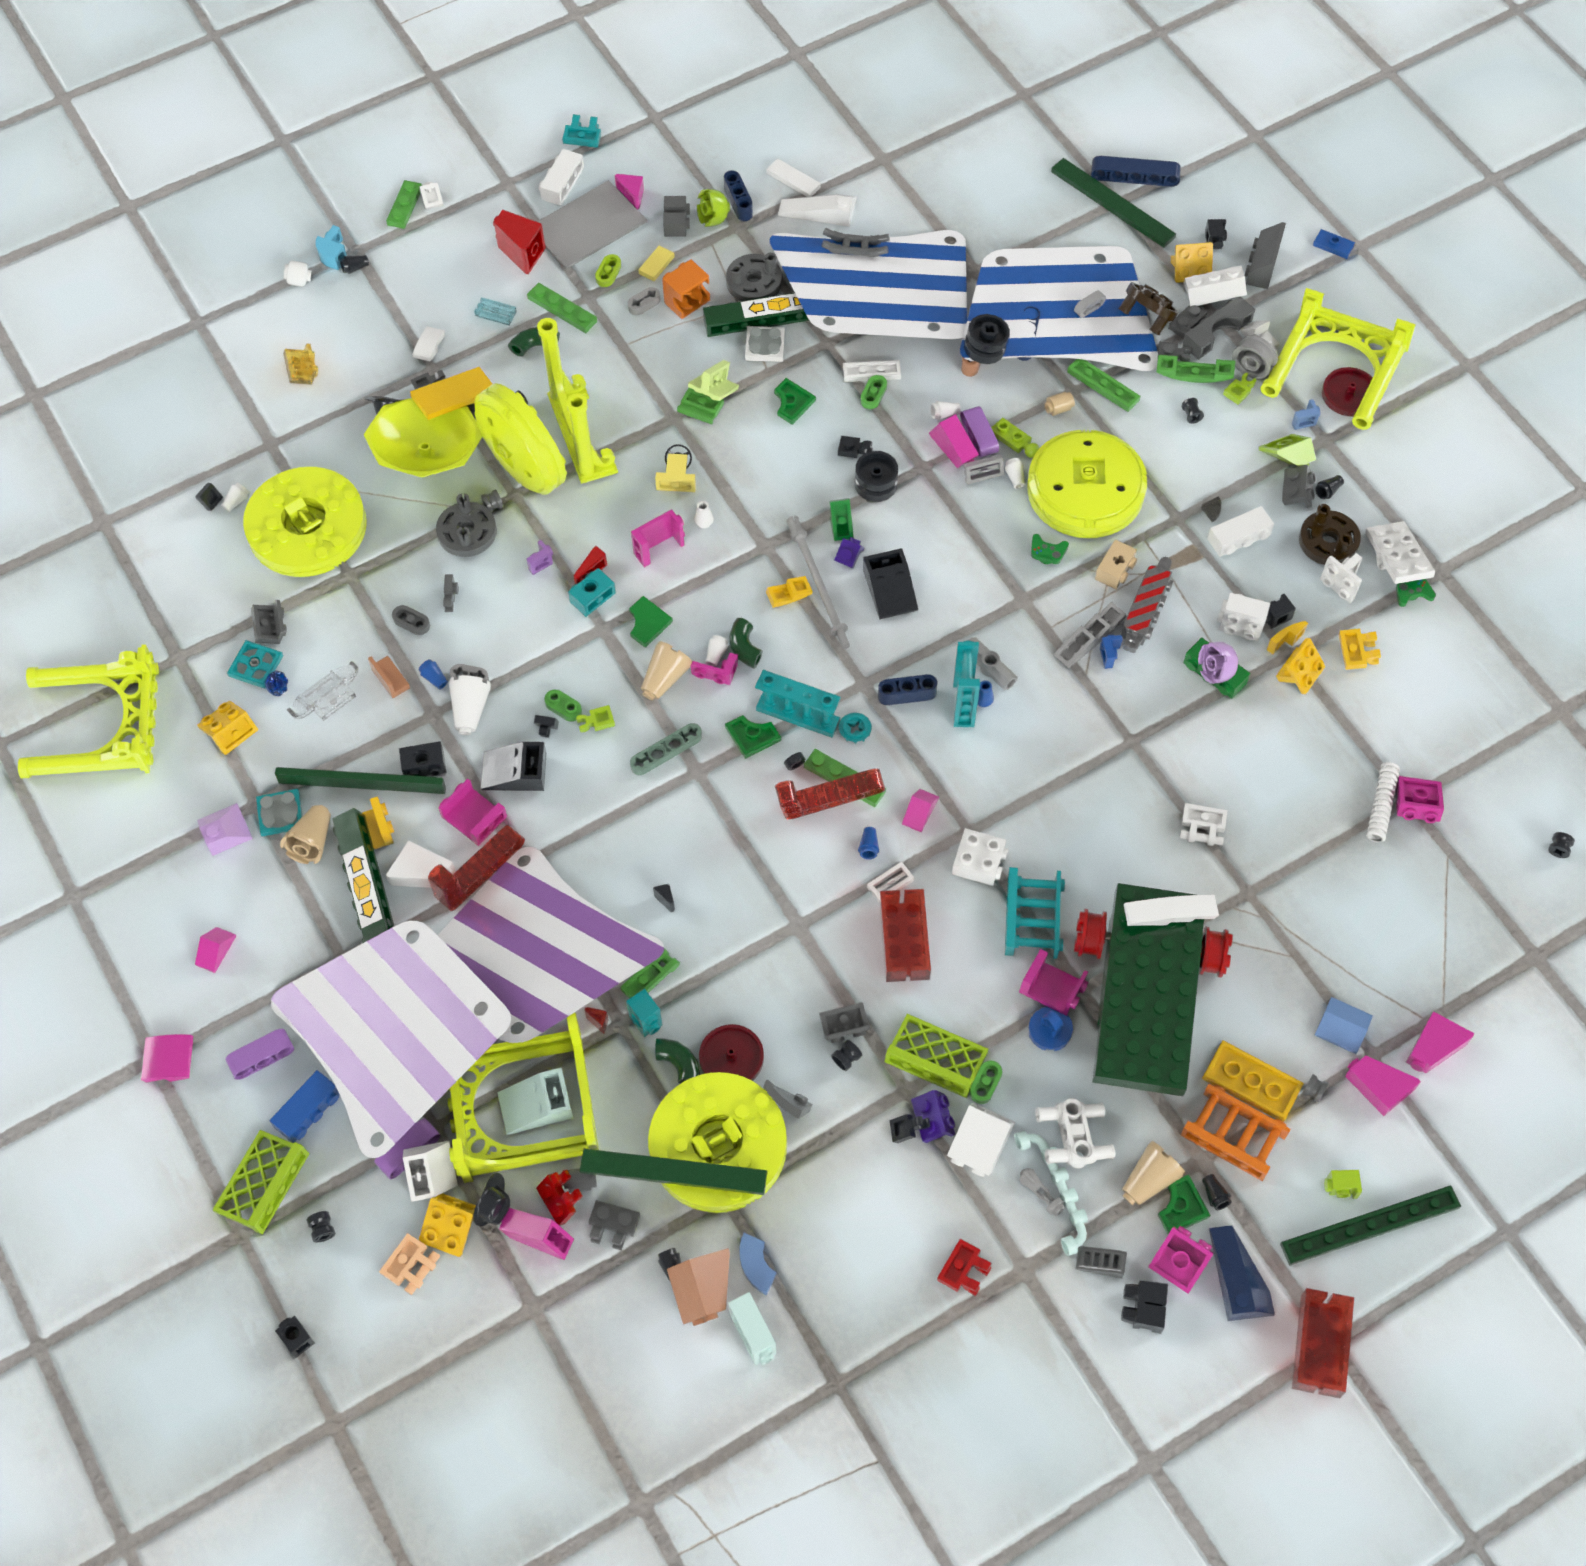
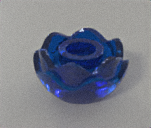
[265,670,288,696]

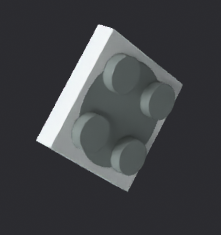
[745,326,785,362]

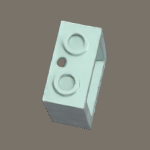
[728,1292,776,1365]

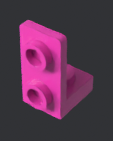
[691,653,738,685]

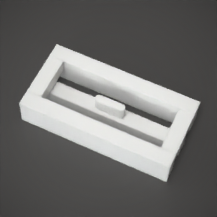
[867,862,915,904]

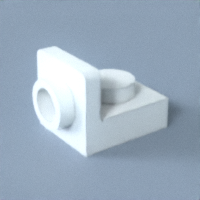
[420,182,443,210]

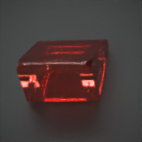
[584,1007,609,1034]

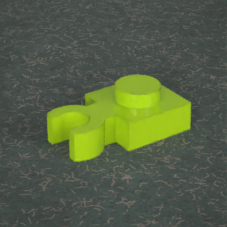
[1223,373,1256,405]
[576,705,615,732]

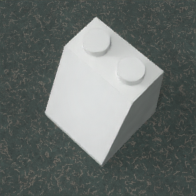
[947,1103,1015,1177]

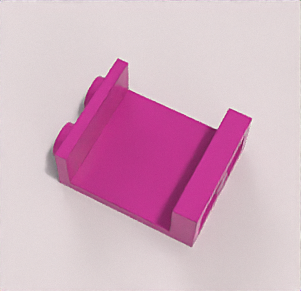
[631,509,685,567]
[438,779,507,846]
[1019,949,1089,1016]

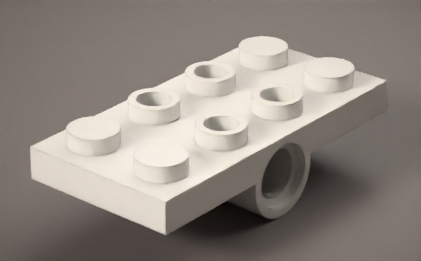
[1365,521,1435,584]

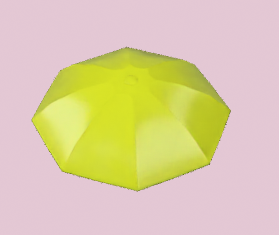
[363,398,483,478]

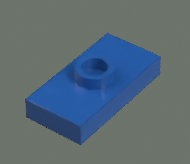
[1313,229,1355,259]

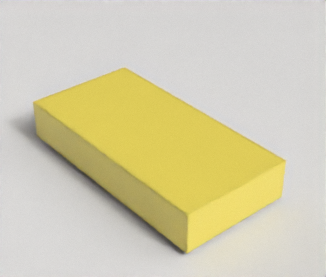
[638,246,675,281]

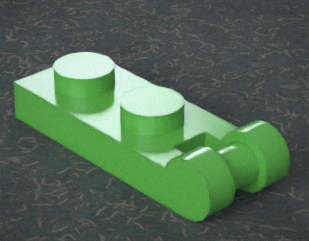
[620,948,680,999]

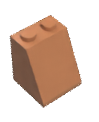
[667,1248,730,1326]

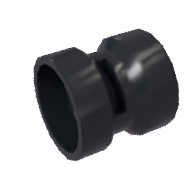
[831,1040,863,1071]
[306,1211,336,1243]

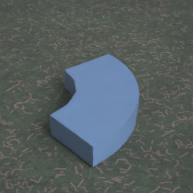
[739,1233,777,1296]

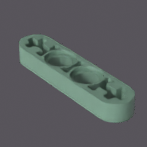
[630,723,702,775]

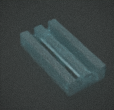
[474,297,517,326]

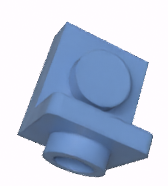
[1292,399,1321,430]

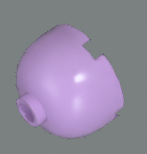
[1198,642,1238,684]

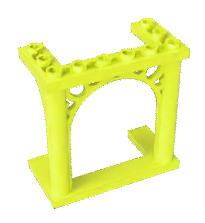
[447,1012,599,1183]

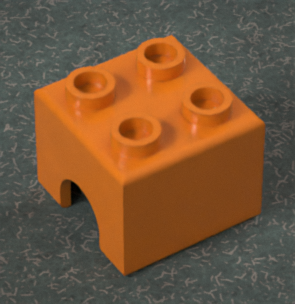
[662,259,710,319]

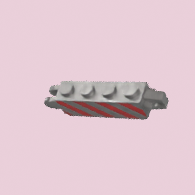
[1121,556,1173,653]

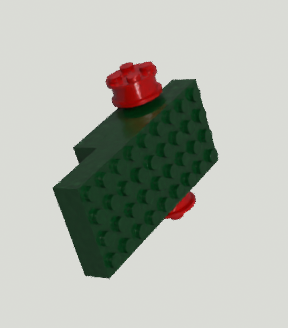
[1074,883,1233,1096]

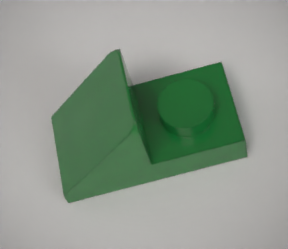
[829,498,854,541]

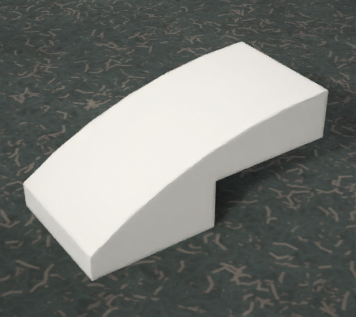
[412,326,445,361]

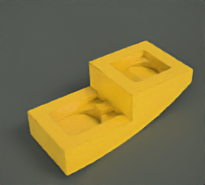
[766,576,813,608]
[1267,621,1308,654]

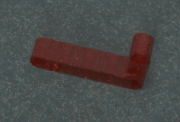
[775,768,885,819]
[428,825,525,911]

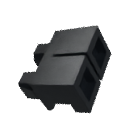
[1121,1281,1168,1334]

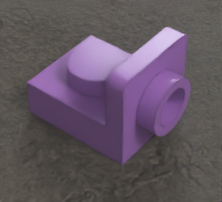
[526,540,553,575]

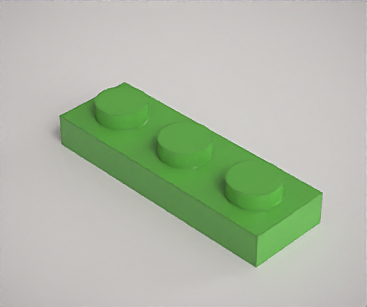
[386,180,422,229]

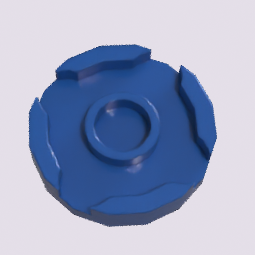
[1028,1007,1073,1051]

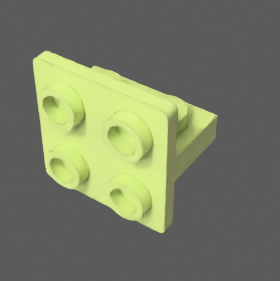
[688,360,739,401]

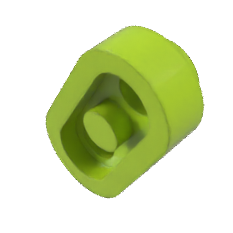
[595,254,621,287]

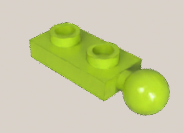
[991,417,1040,458]

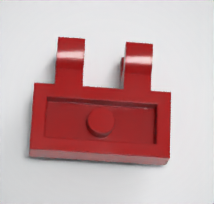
[536,1169,583,1226]
[937,1239,992,1296]

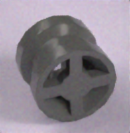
[481,489,503,513]
[1302,1074,1329,1102]

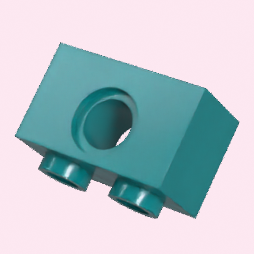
[568,568,616,617]
[626,989,662,1037]

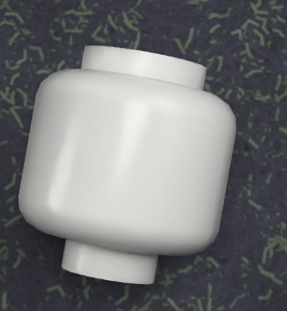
[283,260,312,287]

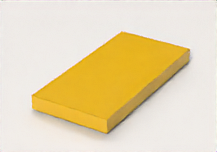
[410,367,493,420]
[1202,1040,1304,1122]

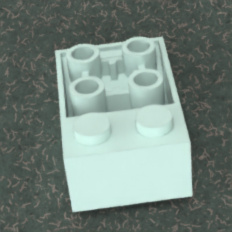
[497,1068,573,1135]

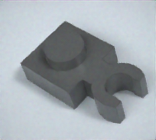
[1158,341,1191,362]
[443,574,459,612]

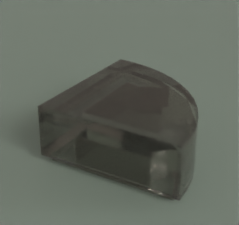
[1201,496,1221,522]

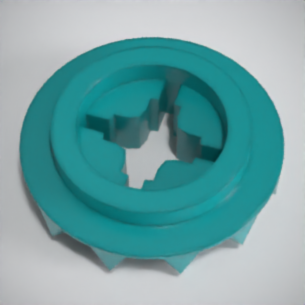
[838,713,872,744]

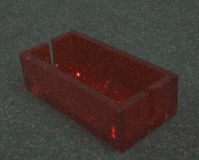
[880,889,931,982]
[1292,1288,1354,1398]

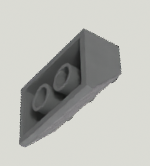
[1244,222,1286,289]

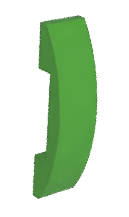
[1156,355,1236,383]

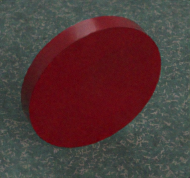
[1322,367,1373,417]
[699,1024,764,1081]

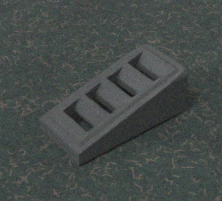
[1075,1246,1127,1279]

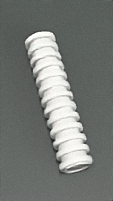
[1366,762,1400,842]

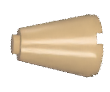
[641,641,692,701]
[280,805,331,864]
[1122,1141,1185,1205]

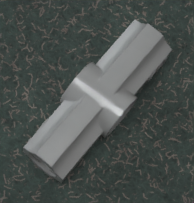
[969,637,1018,690]

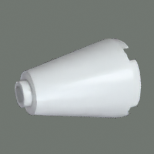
[449,675,491,735]

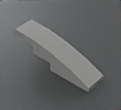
[1053,602,1127,668]

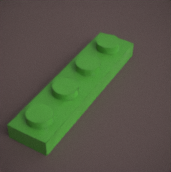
[527,282,597,333]
[1067,359,1141,412]
[804,749,886,807]

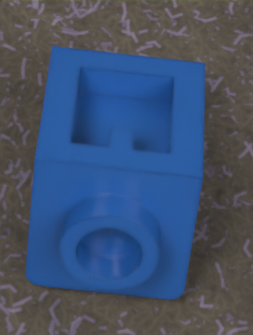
[1099,635,1123,669]

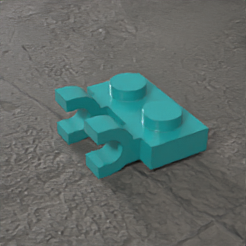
[562,114,601,148]

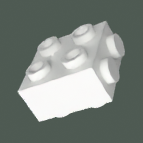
[1217,593,1270,641]
[952,828,1009,886]

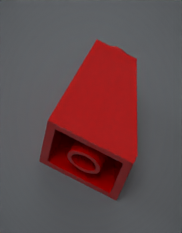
[493,209,546,275]

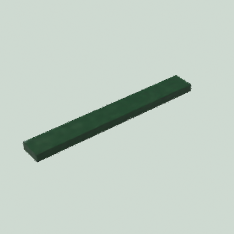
[1051,158,1176,248]
[275,767,446,794]
[579,1148,768,1195]
[1280,1185,1461,1266]

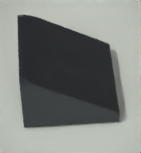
[653,884,675,912]

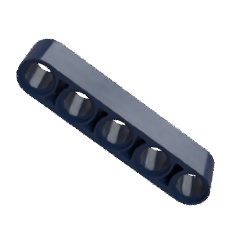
[1091,156,1181,187]

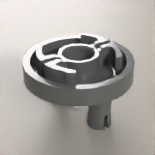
[726,252,782,301]
[436,493,497,557]

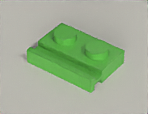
[677,388,724,425]

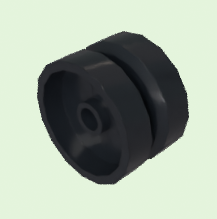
[964,314,1010,364]
[855,451,898,502]

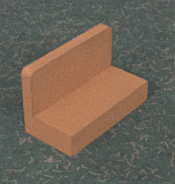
[368,656,410,698]

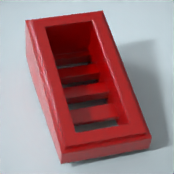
[574,546,607,584]

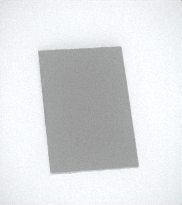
[537,180,647,269]

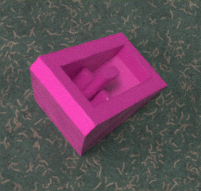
[615,174,644,210]
[902,789,939,832]
[195,927,236,973]

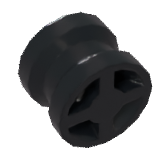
[1548,832,1575,858]

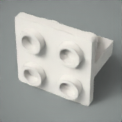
[1320,553,1362,603]

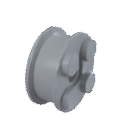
[1232,334,1278,379]

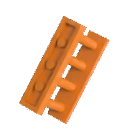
[1181,1084,1291,1181]

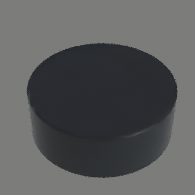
[784,752,806,771]

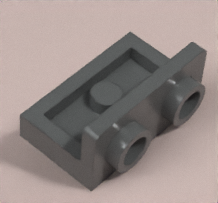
[1282,465,1316,508]
[251,600,287,644]
[819,1002,871,1043]

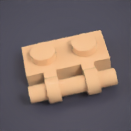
[379,1233,440,1295]

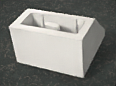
[403,1141,458,1202]

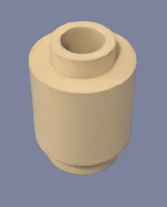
[1044,392,1075,416]

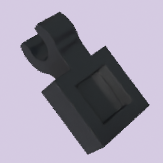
[838,436,873,458]
[889,1114,930,1143]

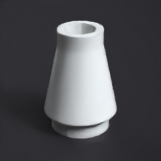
[931,401,961,420]
[1004,458,1025,489]
[221,482,249,512]
[694,501,714,528]
[705,635,728,667]

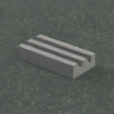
[963,455,1005,484]

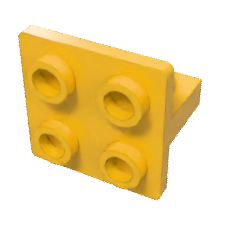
[1171,242,1213,283]
[1276,638,1325,694]

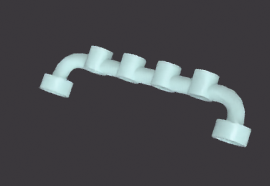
[1014,1131,1088,1256]

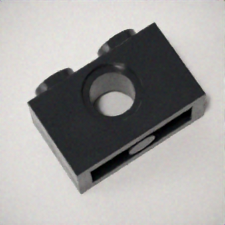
[399,741,447,776]

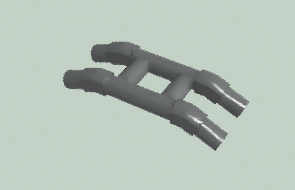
[821,228,890,257]

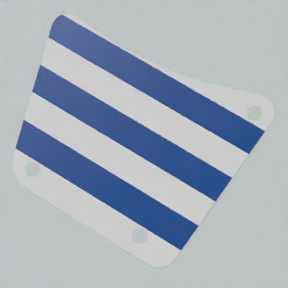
[769,230,967,339]
[960,246,1158,371]

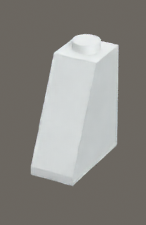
[386,841,456,888]

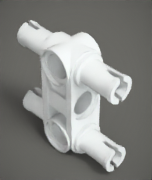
[1035,1098,1115,1169]

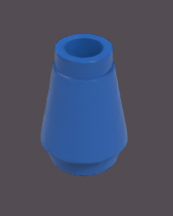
[418,659,448,690]
[977,680,994,707]
[858,827,879,860]

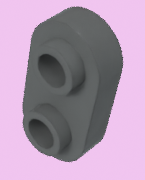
[392,605,430,635]

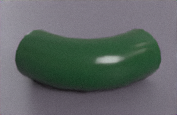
[508,327,560,357]
[729,618,763,669]
[655,1038,700,1084]

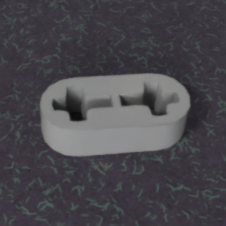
[628,287,660,315]
[1074,290,1106,318]
[450,664,489,684]

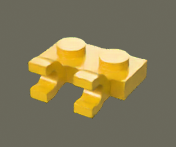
[1339,629,1381,670]

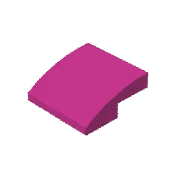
[141,1034,193,1083]

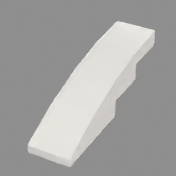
[1124,895,1219,926]

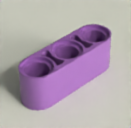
[960,406,999,458]
[225,1029,294,1080]
[375,1118,441,1180]

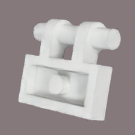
[1180,803,1228,846]

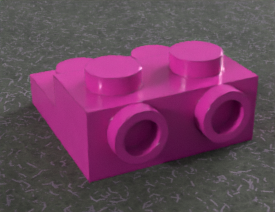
[1396,776,1444,823]
[1148,1225,1214,1294]

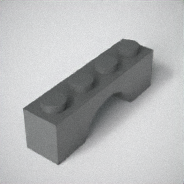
[1183,296,1255,360]

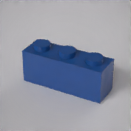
[269,1070,340,1143]

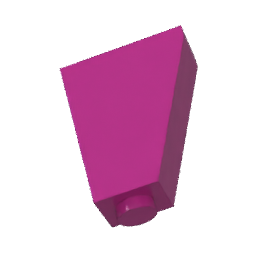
[929,414,979,468]
[1406,1011,1475,1073]
[1345,1055,1421,1116]
[499,1208,574,1260]

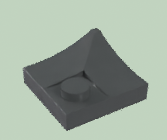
[763,1080,813,1119]

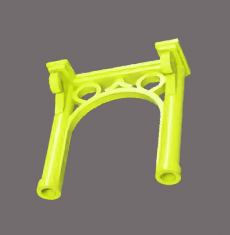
[1260,288,1416,430]
[537,318,618,484]
[18,644,159,779]

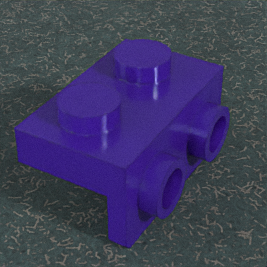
[911,1090,956,1143]

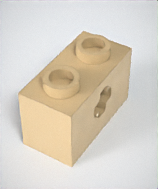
[1095,540,1137,590]

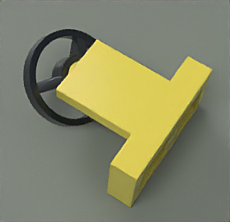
[655,444,696,492]

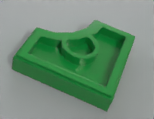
[774,378,816,425]
[629,596,673,648]
[725,715,781,759]
[1158,1175,1211,1234]

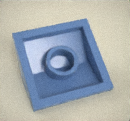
[1315,997,1373,1054]

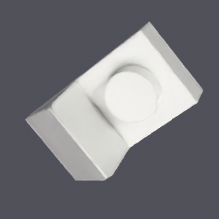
[1240,321,1279,349]

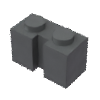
[663,196,690,237]

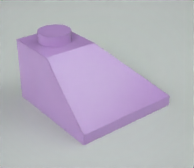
[197,803,253,856]

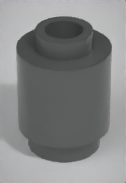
[564,1168,597,1193]

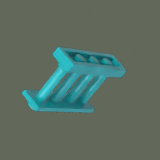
[953,640,980,727]
[755,669,841,738]
[1005,867,1065,959]

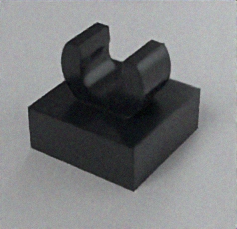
[195,483,223,511]
[534,715,559,738]

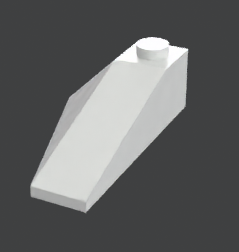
[778,194,857,227]

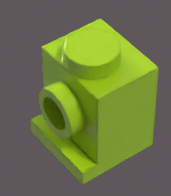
[1324,1170,1362,1199]

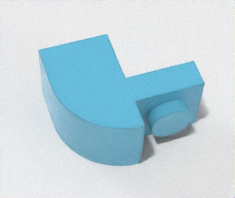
[315,225,347,270]

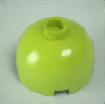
[696,189,730,227]

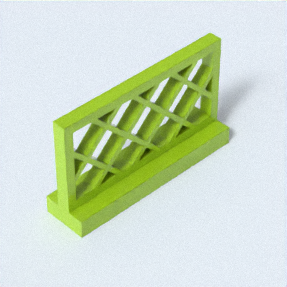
[884,1014,989,1098]
[212,1130,310,1235]

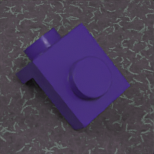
[834,537,865,569]

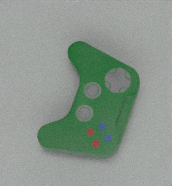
[1031,534,1069,564]
[1396,579,1436,607]

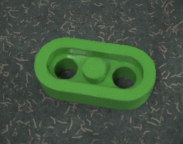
[861,375,887,409]
[544,689,582,722]
[970,1060,1002,1104]

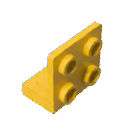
[197,701,258,755]
[419,1193,476,1257]

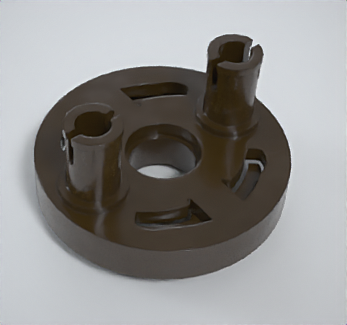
[1118,282,1179,335]
[1299,504,1361,565]

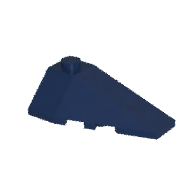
[1209,1225,1275,1321]

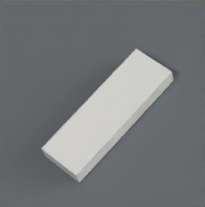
[767,158,821,197]
[843,360,901,382]

